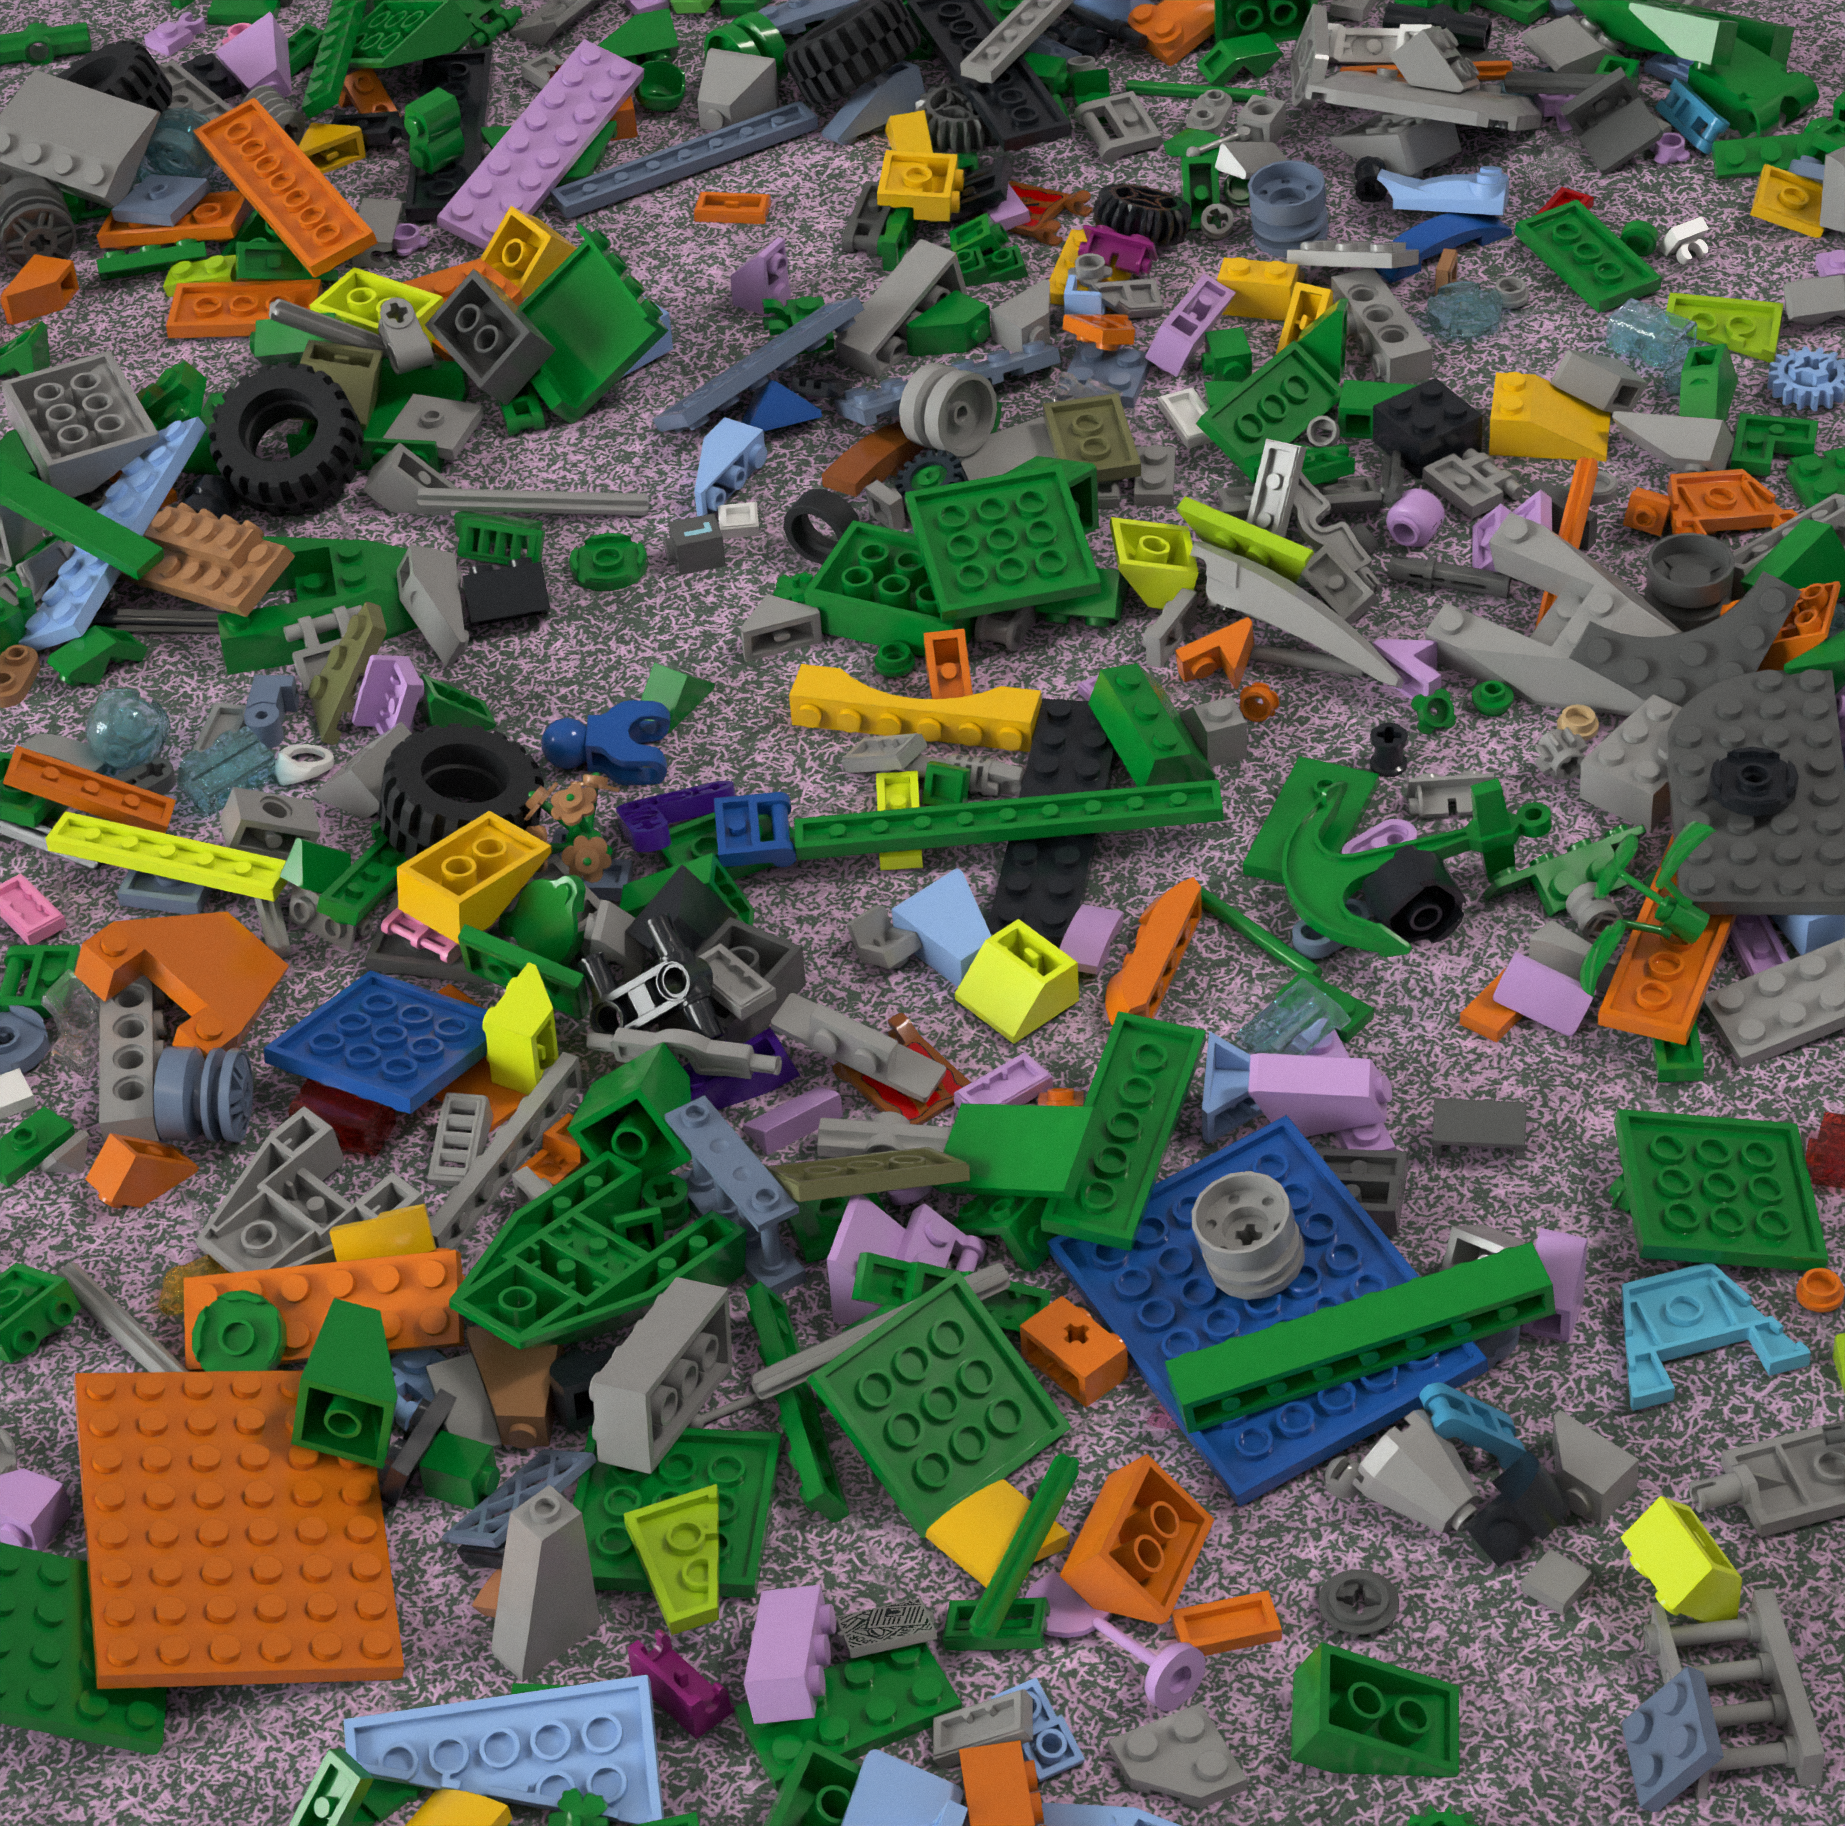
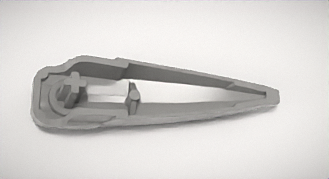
[1190,541,1404,689]

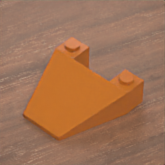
[74,911,289,1060]

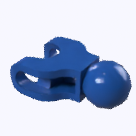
[541,700,671,786]

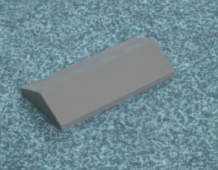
[510,0,602,46]
[1217,476,1382,521]

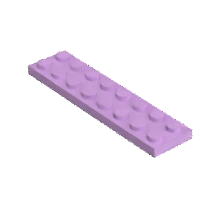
[437,39,644,250]

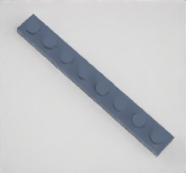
[550,100,818,219]

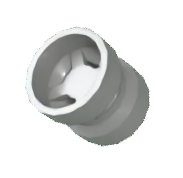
[1566,882,1623,943]

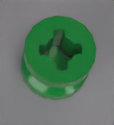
[642,1174,691,1231]

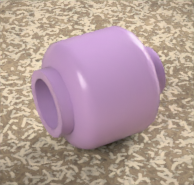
[1386,488,1445,547]

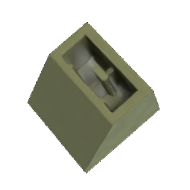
[291,339,383,431]

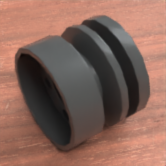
[0,176,77,269]

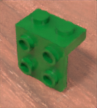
[951,1194,1058,1271]

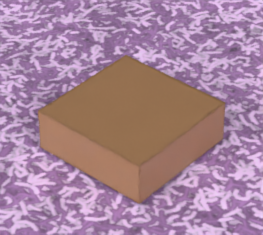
[1435,248,1458,300]

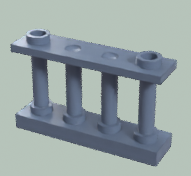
[664,1095,807,1296]

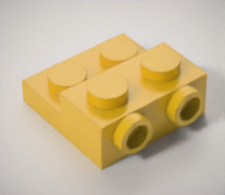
[877,150,964,222]

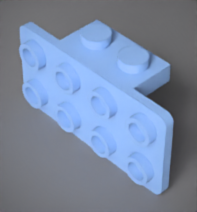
[841,1749,968,1826]

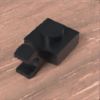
[1047,19,1110,62]

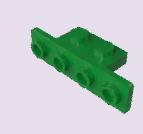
[1483,824,1647,917]

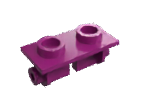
[1078,225,1158,276]

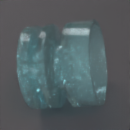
[136,107,217,183]

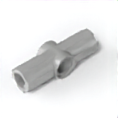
[817,1111,952,1158]

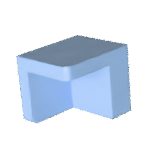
[1064,275,1107,315]

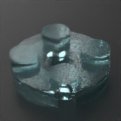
[1427,281,1503,340]

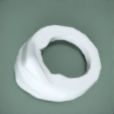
[275,744,335,786]

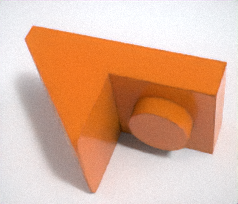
[1175,616,1255,689]
[923,628,973,699]

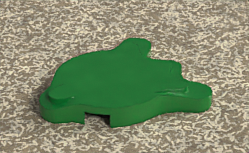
[499,875,586,968]

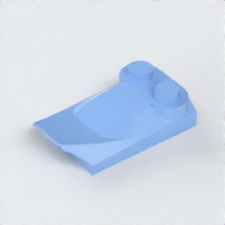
[1377,166,1509,216]

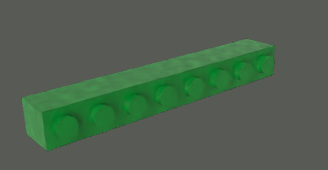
[1165,1242,1556,1434]

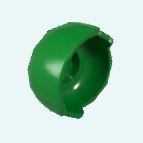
[634,60,686,113]

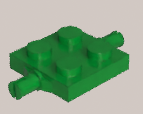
[1244,443,1355,485]

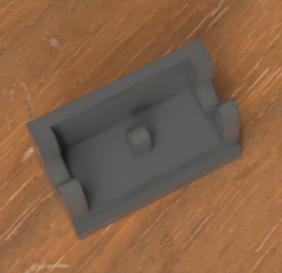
[1432,1098,1527,1160]

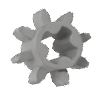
[1534,727,1589,780]

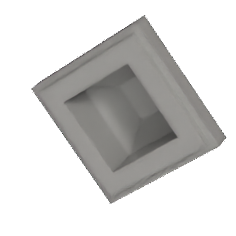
[39,1129,89,1173]

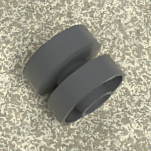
[1645,533,1735,632]

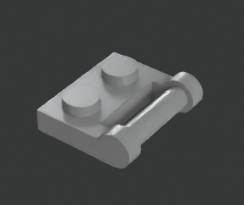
[1074,91,1162,164]

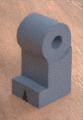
[244,675,300,750]

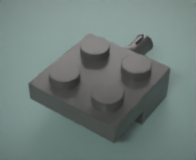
[1315,1148,1409,1235]

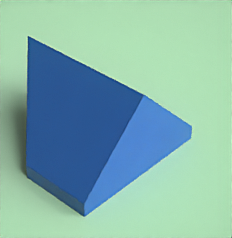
[741,380,822,432]

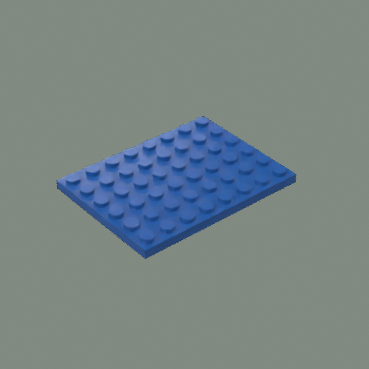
[1047,1115,1489,1507]

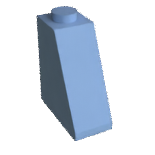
[892,868,991,987]

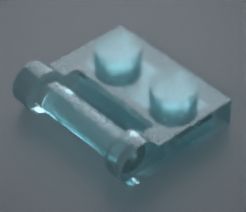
[1235,977,1351,1055]

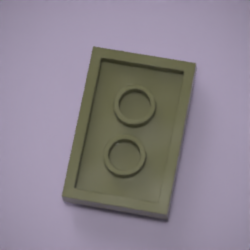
[1043,393,1141,482]

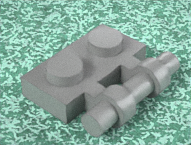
[1422,448,1524,519]
[283,605,378,692]

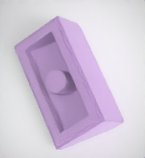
[1493,951,1597,1036]
[743,1086,843,1155]

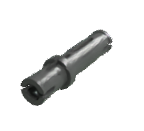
[1388,554,1512,599]

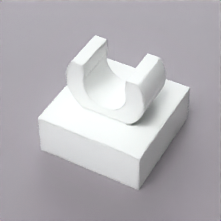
[1659,217,1709,265]

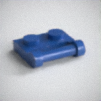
[714,792,796,867]

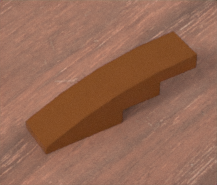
[822,421,924,497]

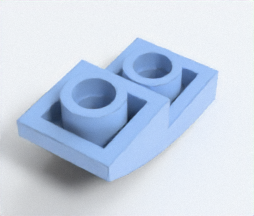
[991,1677,1085,1783]

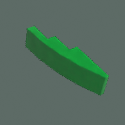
[851,1252,1051,1334]

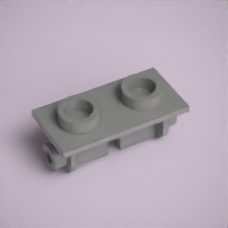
[1406,770,1494,819]
[288,884,373,952]

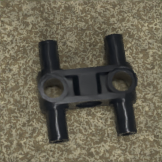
[578,913,726,1064]

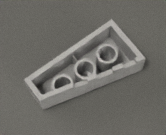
[834,239,968,378]

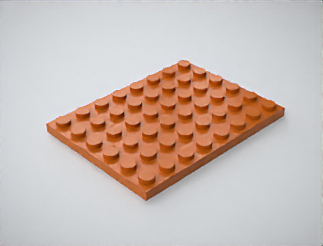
[74,1370,404,1689]

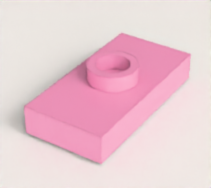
[0,874,67,945]

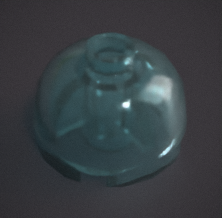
[85,689,171,771]

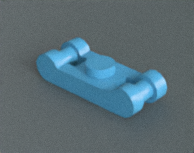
[1655,77,1730,155]
[1419,1382,1526,1469]

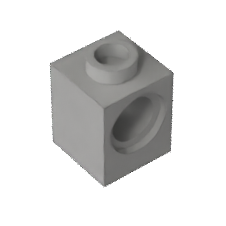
[1237,95,1286,144]

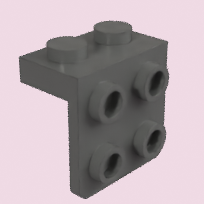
[1559,67,1663,174]

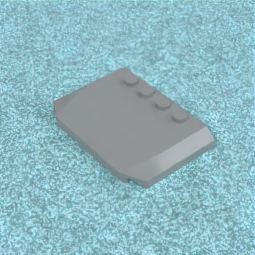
[1305,67,1543,131]

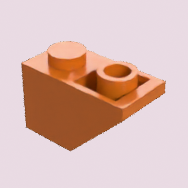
[0,254,79,325]

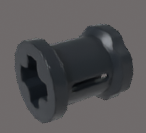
[1354,156,1388,202]
[1370,722,1408,777]

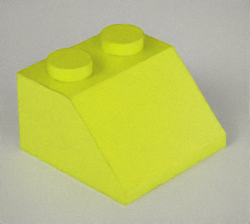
[1109,517,1199,610]

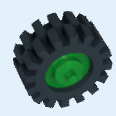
[895,450,969,514]

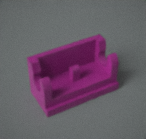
[627,1629,735,1739]

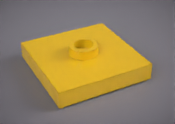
[1750,164,1825,238]

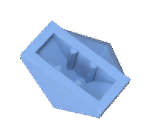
[1202,1031,1263,1144]

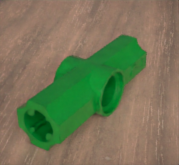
[0,22,92,66]

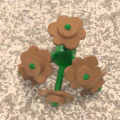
[524,772,620,883]

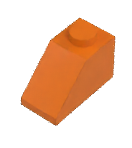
[85,1133,199,1209]

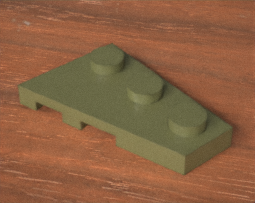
[308,601,387,745]

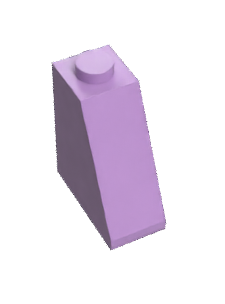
[215,12,292,98]
[1248,1053,1392,1137]

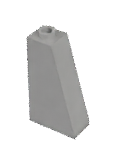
[491,1485,601,1682]

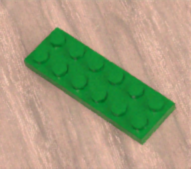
[1041,1011,1206,1251]

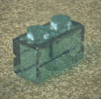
[1606,298,1697,372]
[177,726,276,818]

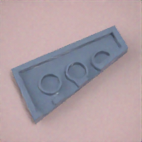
[729,0,861,35]

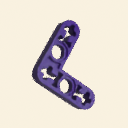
[616,780,736,852]

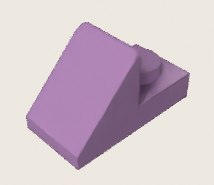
[1373,639,1441,711]

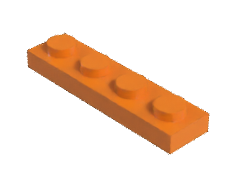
[2,745,176,833]

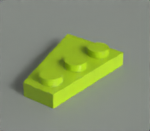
[1664,292,1784,363]
[624,1484,719,1636]

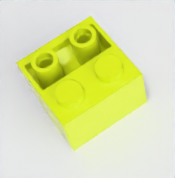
[955,919,1079,1044]
[482,962,559,1095]
[1620,1496,1742,1623]

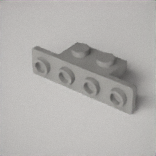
[771,993,946,1103]

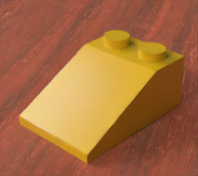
[1489,372,1611,462]
[397,811,551,945]

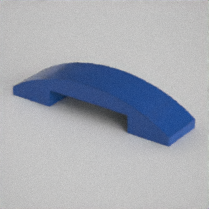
[1374,212,1512,283]

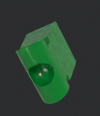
[1687,37,1819,138]

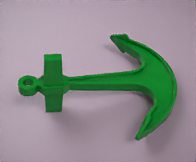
[1281,778,1552,958]

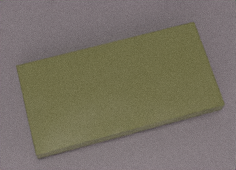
[765,1147,970,1202]

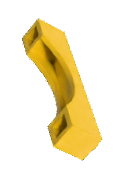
[789,664,1042,752]

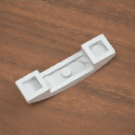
[1328,23,1434,66]

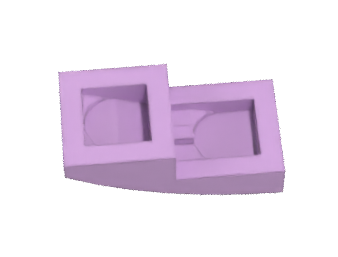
[1059,904,1124,975]

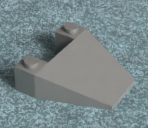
[195,1106,430,1273]

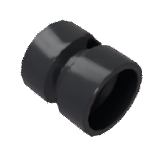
[176,474,239,519]

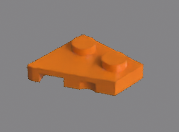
[1062,314,1135,351]

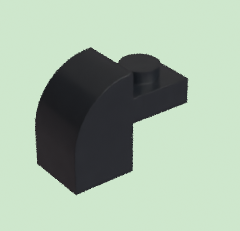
[549,1345,619,1432]
[1464,1450,1569,1567]

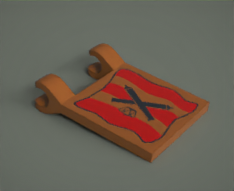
[973,181,1093,247]
[832,1013,971,1125]

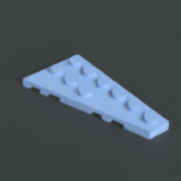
[343,1675,664,1825]

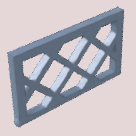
[442,1449,597,1548]

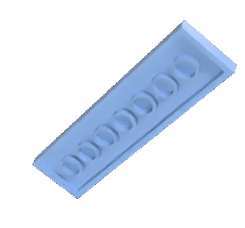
[19,417,207,651]

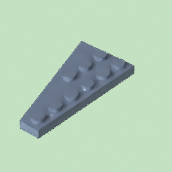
[834,340,1061,426]

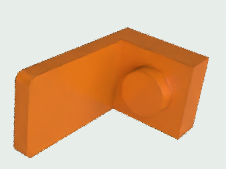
[338,68,401,117]

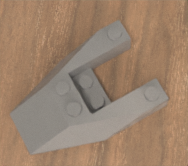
[1424,512,1682,716]

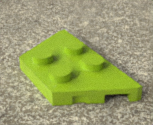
[1176,496,1314,584]

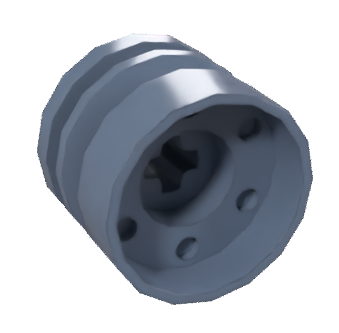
[1248,160,1329,257]
[154,1046,253,1143]

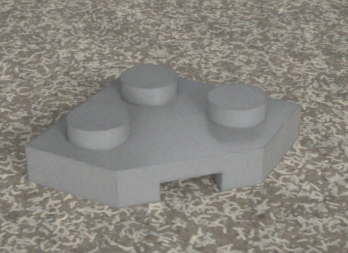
[1108,1703,1247,1809]

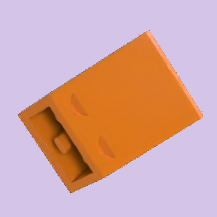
[1719,581,1841,672]

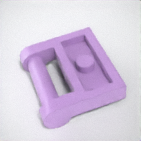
[895,1203,987,1272]

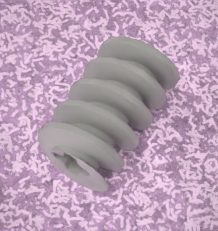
[239,85,305,146]

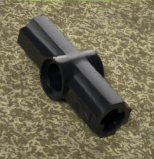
[1383,2,1492,51]

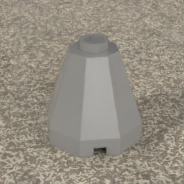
[1352,1409,1480,1533]

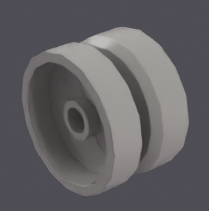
[899,362,997,457]

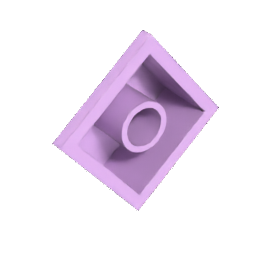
[827,1194,906,1325]

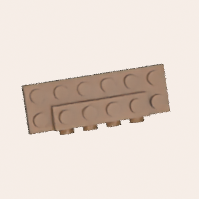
[118,502,295,617]

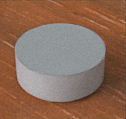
[1590,471,1618,505]

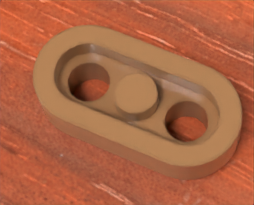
[0,645,40,708]

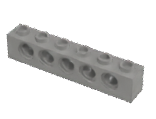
[99,975,167,1143]

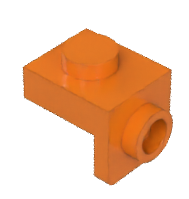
[1623,487,1670,537]

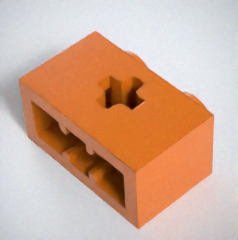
[1020,1296,1128,1407]

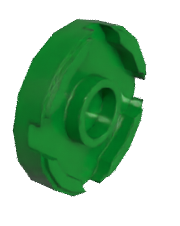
[569,533,648,592]
[192,1290,287,1372]

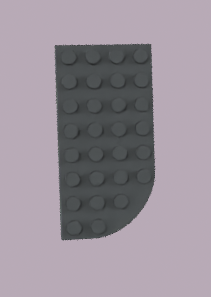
[1666,669,1845,915]

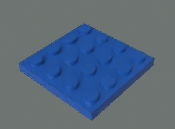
[264,970,488,1114]

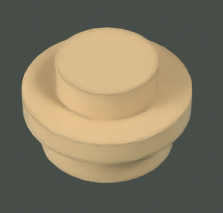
[1557,704,1599,741]

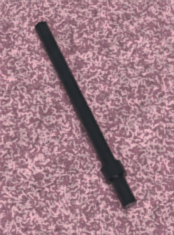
[1062,3,1148,48]

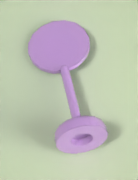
[1025,1572,1206,1711]

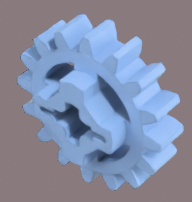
[1767,346,1845,411]

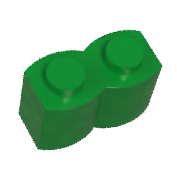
[404,87,465,175]

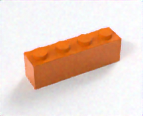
[959,1740,1046,1826]

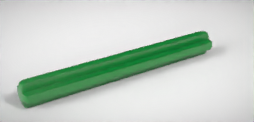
[969,1453,1079,1641]

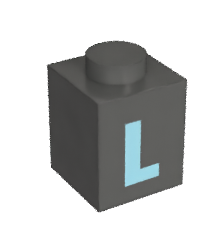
[664,513,726,575]

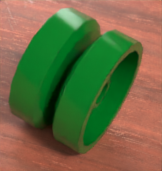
[704,11,789,83]

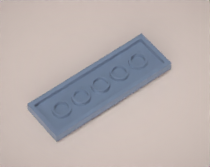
[652,296,865,433]

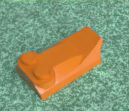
[1128,0,1214,66]

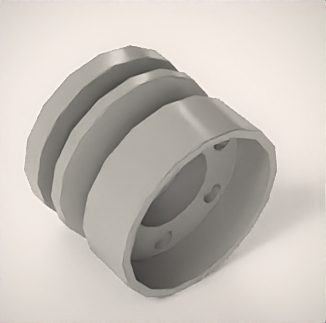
[1192,1171,1305,1300]

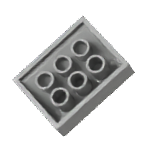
[0,70,161,209]
[1,350,160,498]

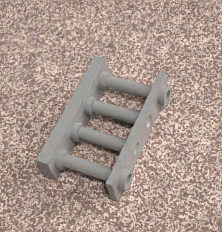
[1643,1588,1825,1799]

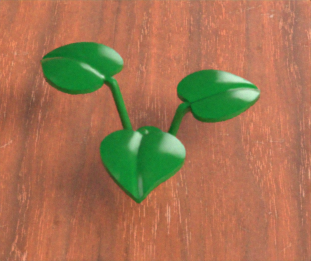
[1579,821,1717,998]

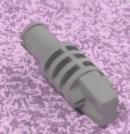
[907,754,1024,796]

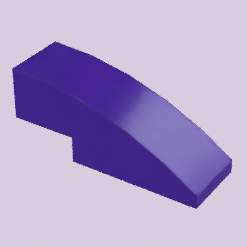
[683,1027,800,1110]

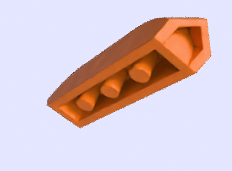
[1105,877,1202,1026]

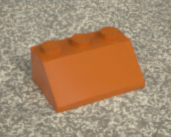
[1059,1454,1215,1625]

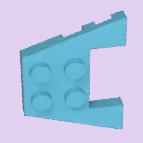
[1621,1263,1811,1411]

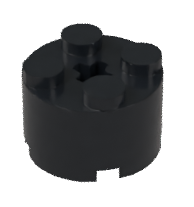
[1362,845,1466,949]

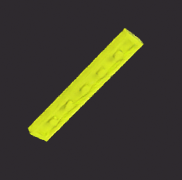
[45,811,288,902]

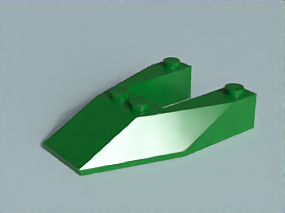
[1570,0,1795,71]
[217,536,419,675]
[449,1151,747,1350]

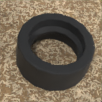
[783,489,860,565]

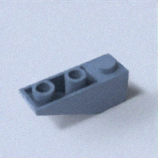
[821,60,925,145]

